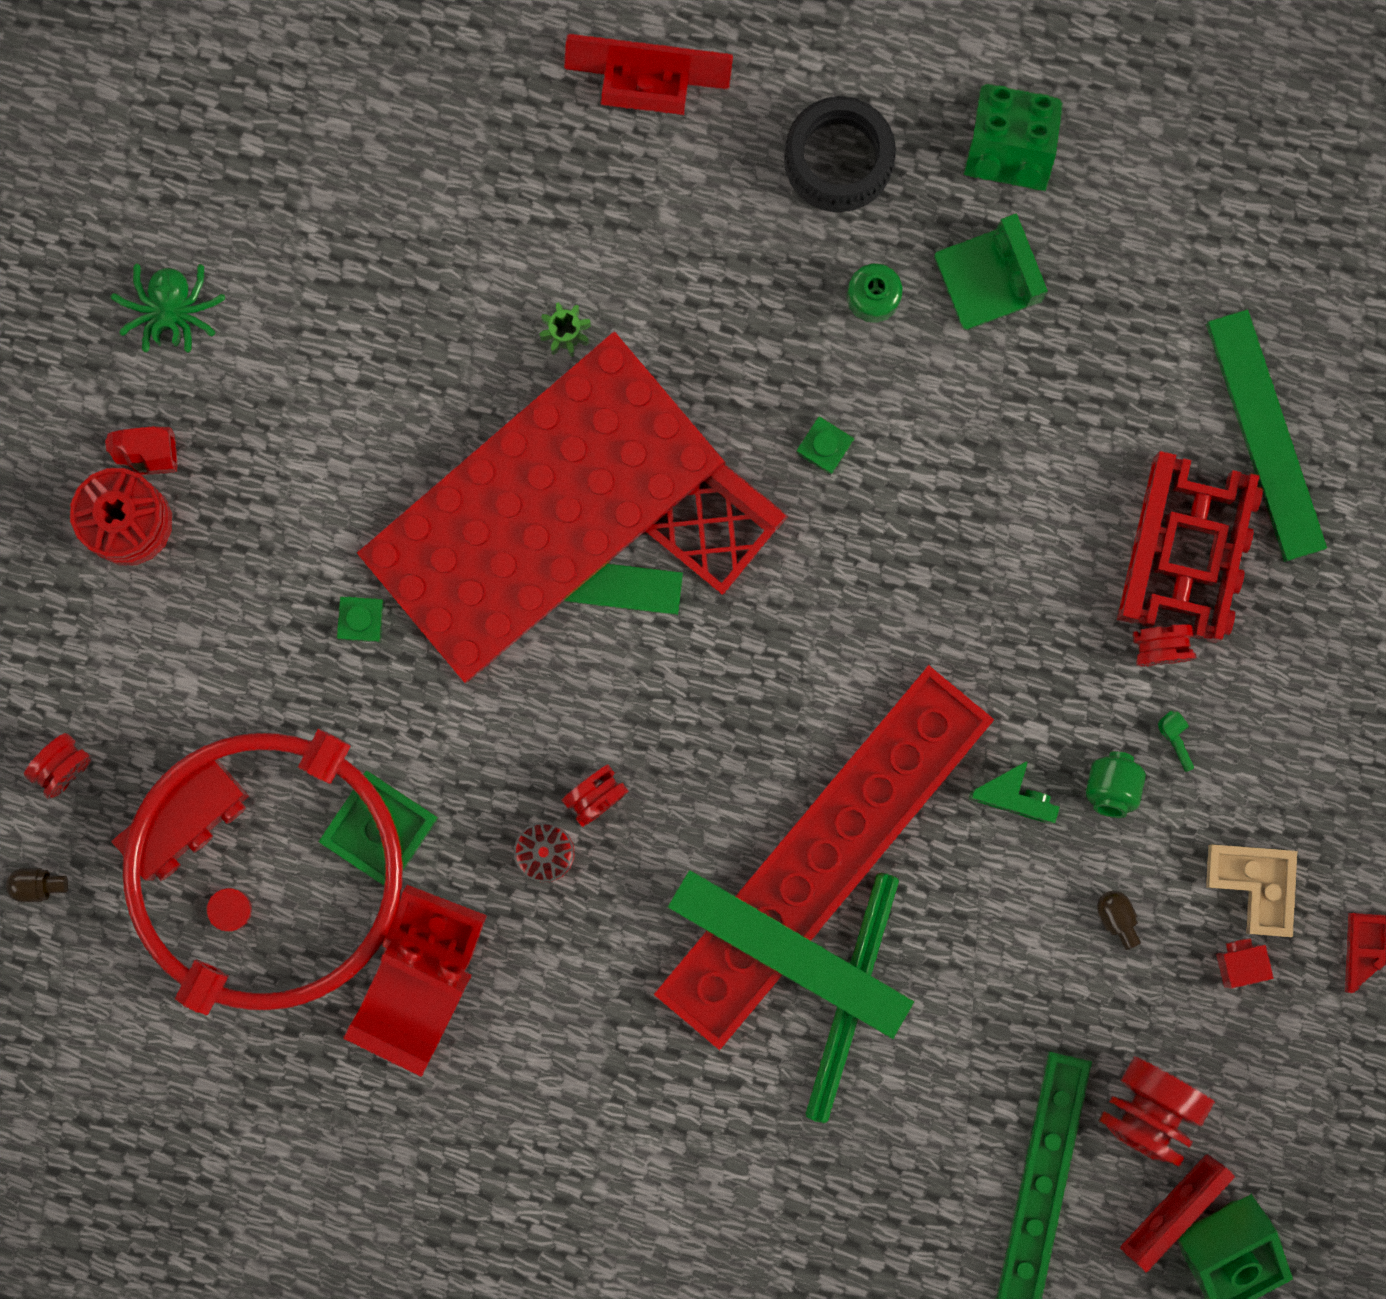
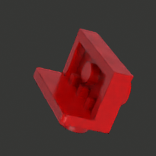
[382,885,487,971]

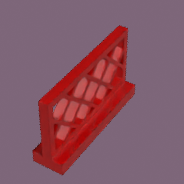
[645,464,789,595]

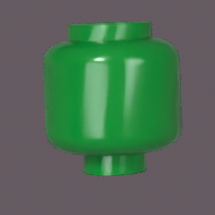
[846,263,903,323]
[1086,751,1146,818]

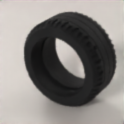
[784,96,896,213]

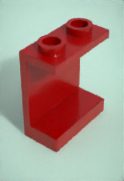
[343,937,472,1077]

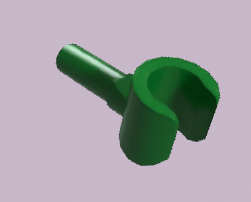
[1158,711,1194,772]

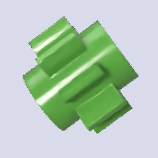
[539,303,591,357]

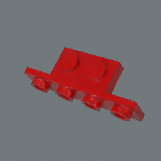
[564,34,733,115]

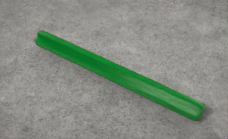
[806,872,899,1123]

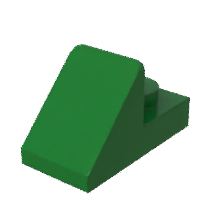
[968,761,1060,825]

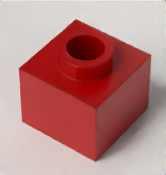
[1216,938,1274,988]

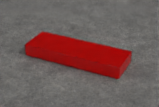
[1119,1154,1235,1273]

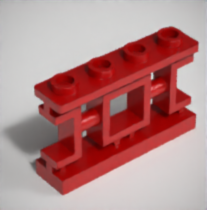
[1116,451,1263,644]

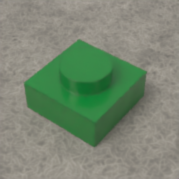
[796,416,854,475]
[337,596,384,643]

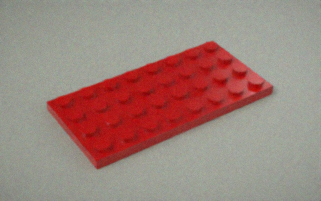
[357,331,726,683]

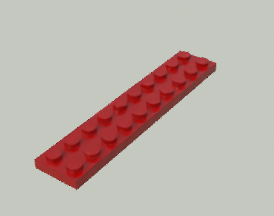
[653,665,995,1050]

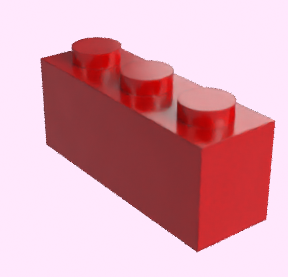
[111,759,249,882]

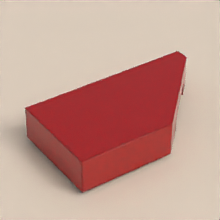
[1345,913,1386,993]

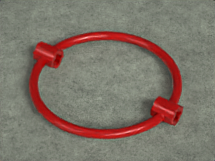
[123,728,403,1016]

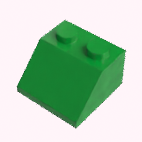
[1177,1194,1293,1299]

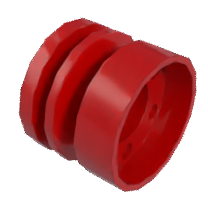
[70,468,172,566]
[1098,1056,1215,1167]

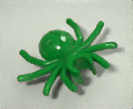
[111,263,225,353]

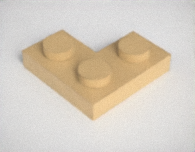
[1206,845,1297,937]

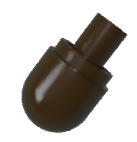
[6,868,68,903]
[1097,890,1141,950]

